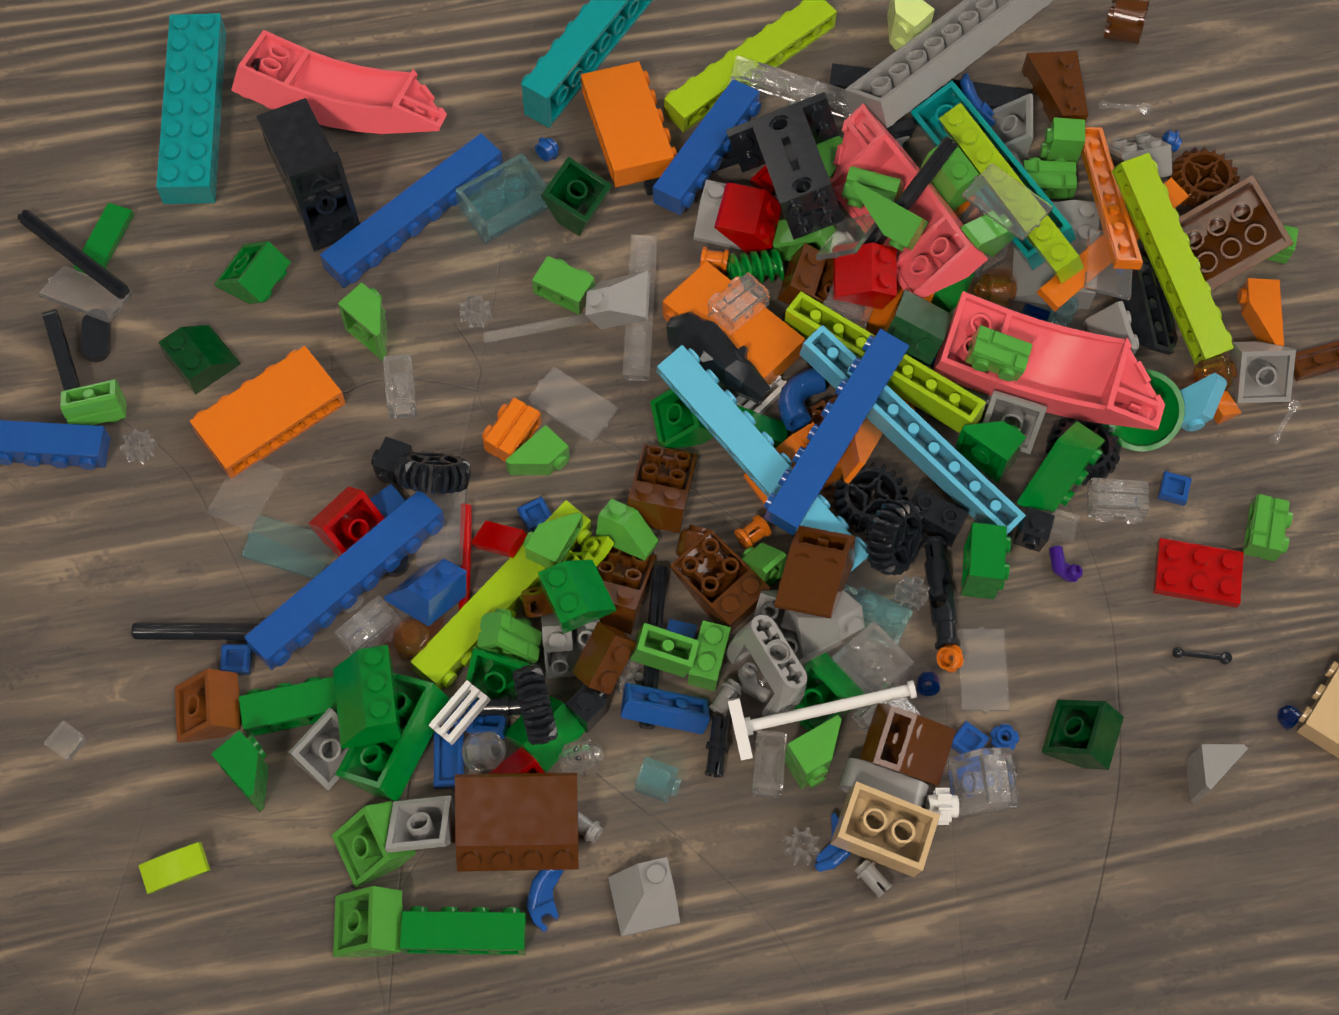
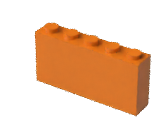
[580,61,677,188]
[662,261,806,385]
[190,346,346,480]

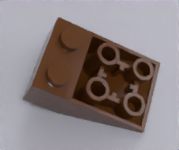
[777,243,865,323]
[627,443,698,533]
[774,525,855,619]
[670,529,771,633]
[596,547,656,634]
[859,703,956,786]

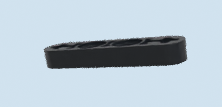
[42,309,81,391]

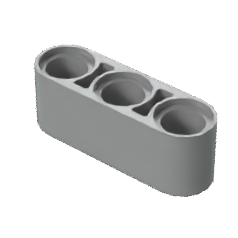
[839,758,929,808]

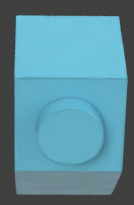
[1180,373,1227,431]

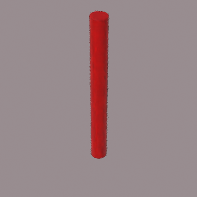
[458,504,472,611]

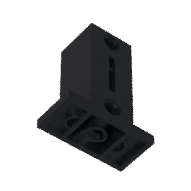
[726,92,844,240]
[257,98,360,252]

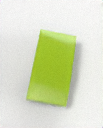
[563,536,614,566]
[138,842,211,894]

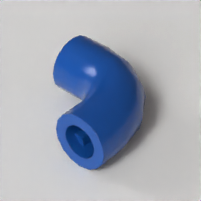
[777,368,826,431]

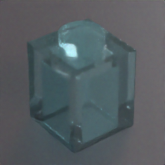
[635,757,682,803]

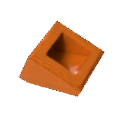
[1213,391,1242,424]

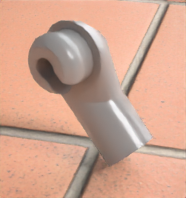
[738,662,771,704]

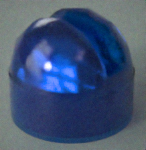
[917,671,940,696]
[1277,705,1303,731]

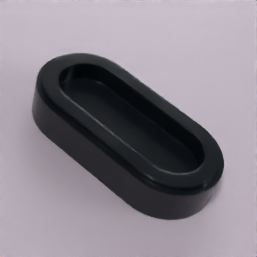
[81,310,111,362]

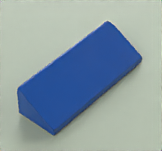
[621,683,710,734]

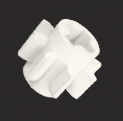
[925,787,959,825]

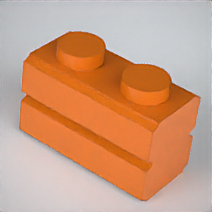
[482,398,542,462]

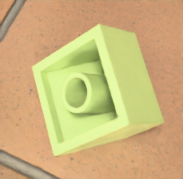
[887,0,935,51]

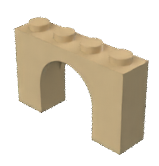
[1297,651,1339,758]

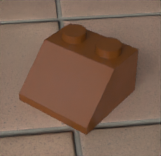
[175,668,241,743]

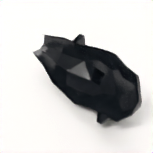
[666,312,771,405]

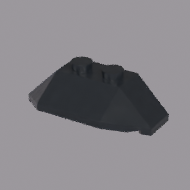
[1115,256,1178,355]

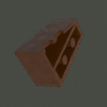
[1022,51,1088,124]

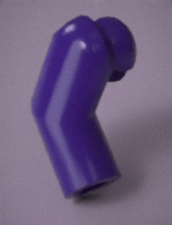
[1049,546,1083,582]

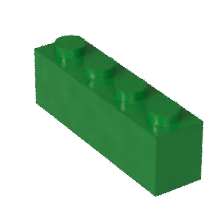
[239,675,338,737]
[400,906,527,955]

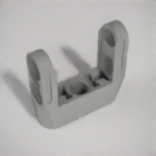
[725,615,807,717]

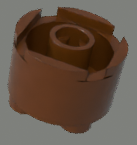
[1104,0,1150,44]

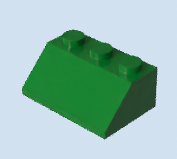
[1017,421,1105,512]
[333,645,401,749]

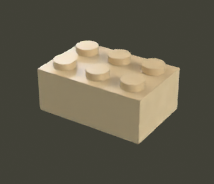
[830,781,940,877]

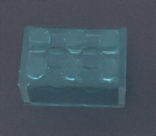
[455,153,549,244]

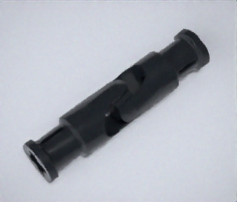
[921,536,961,650]

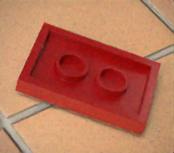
[1153,538,1244,608]

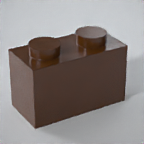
[571,621,637,694]

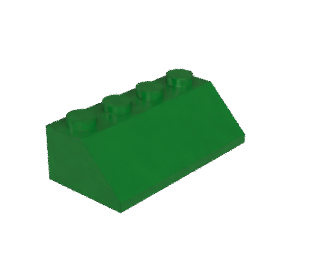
[335,673,450,802]

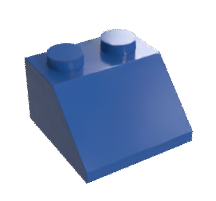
[384,558,467,627]

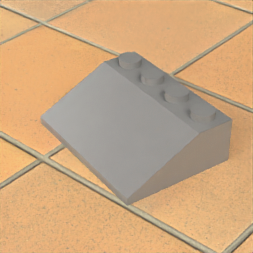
[1010,200,1099,309]

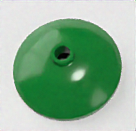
[1104,369,1185,452]

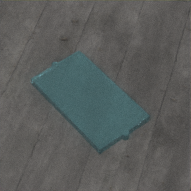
[241,515,332,579]

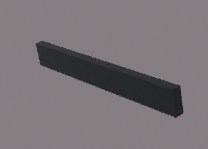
[829,63,1032,110]

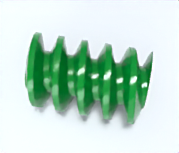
[727,249,784,286]

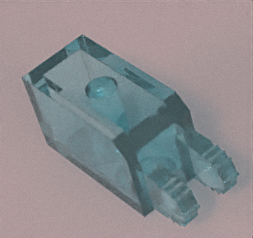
[843,584,913,647]

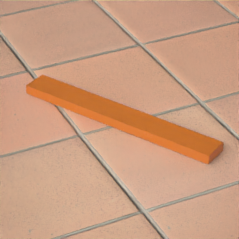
[1081,127,1143,270]
[1036,178,1189,312]

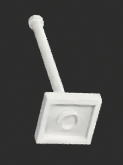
[728,680,917,760]

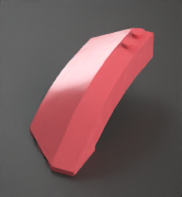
[231,30,447,134]
[829,103,988,298]
[932,291,1165,430]

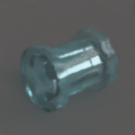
[1049,297,1078,327]

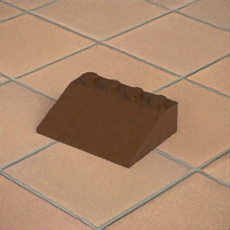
[1179,175,1294,290]
[455,772,579,872]

